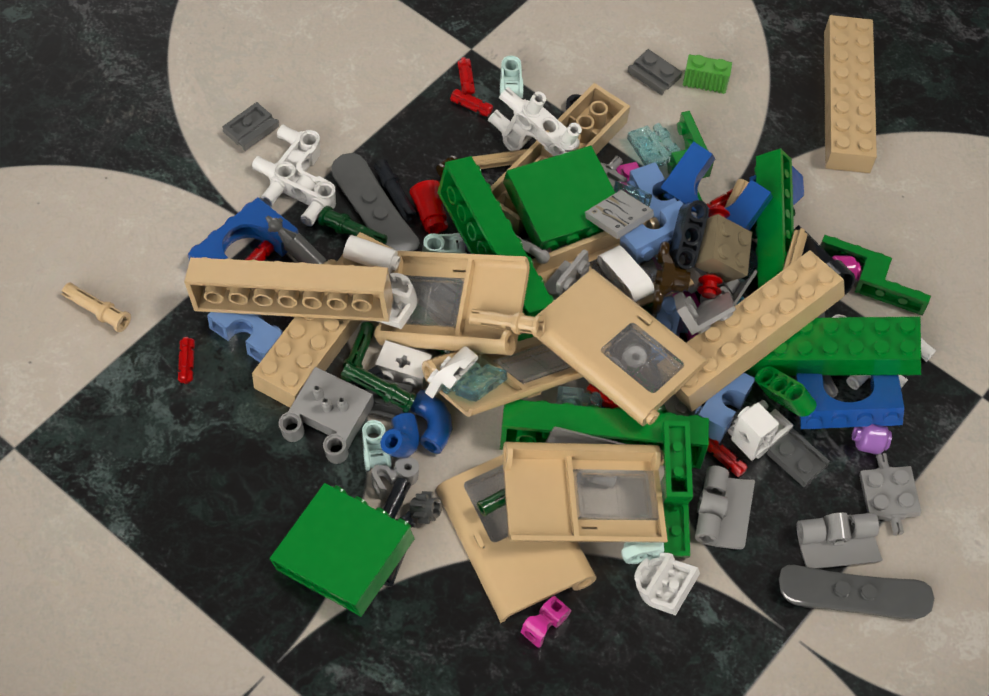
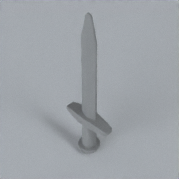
[516,235,550,264]

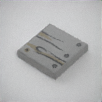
[585,190,654,239]

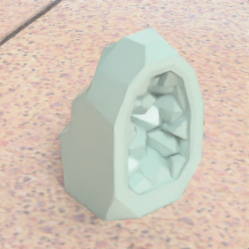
[621,542,664,564]

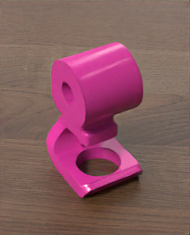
[521,596,571,648]

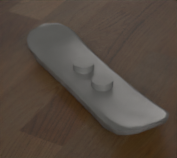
[331,153,420,251]
[779,565,935,619]

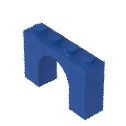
[661,141,773,230]
[188,197,298,261]
[796,373,904,429]

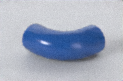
[410,389,453,454]
[380,413,420,459]

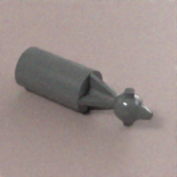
[265,216,326,264]

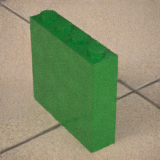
[503,145,615,252]
[270,483,415,617]

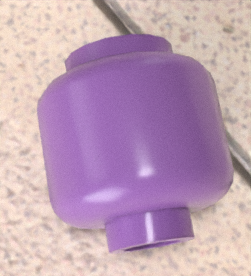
[852,424,892,455]

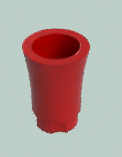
[409,180,448,234]

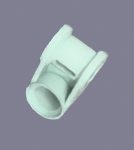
[500,55,523,98]
[422,233,468,254]
[362,420,392,472]

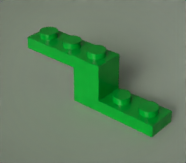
[667,111,714,201]
[820,234,931,316]
[660,421,693,558]

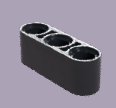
[669,200,709,269]

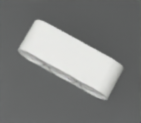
[597,245,655,302]

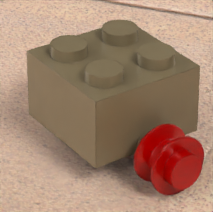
[694,205,752,299]

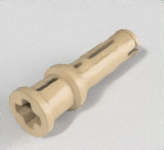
[62,282,131,332]
[468,309,545,338]

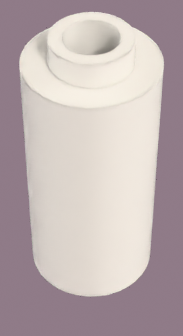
[343,235,400,274]

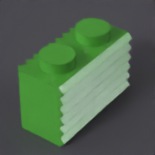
[682,54,732,94]

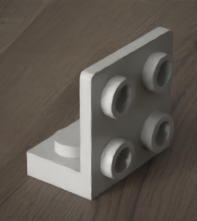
[544,249,590,300]
[674,292,736,335]

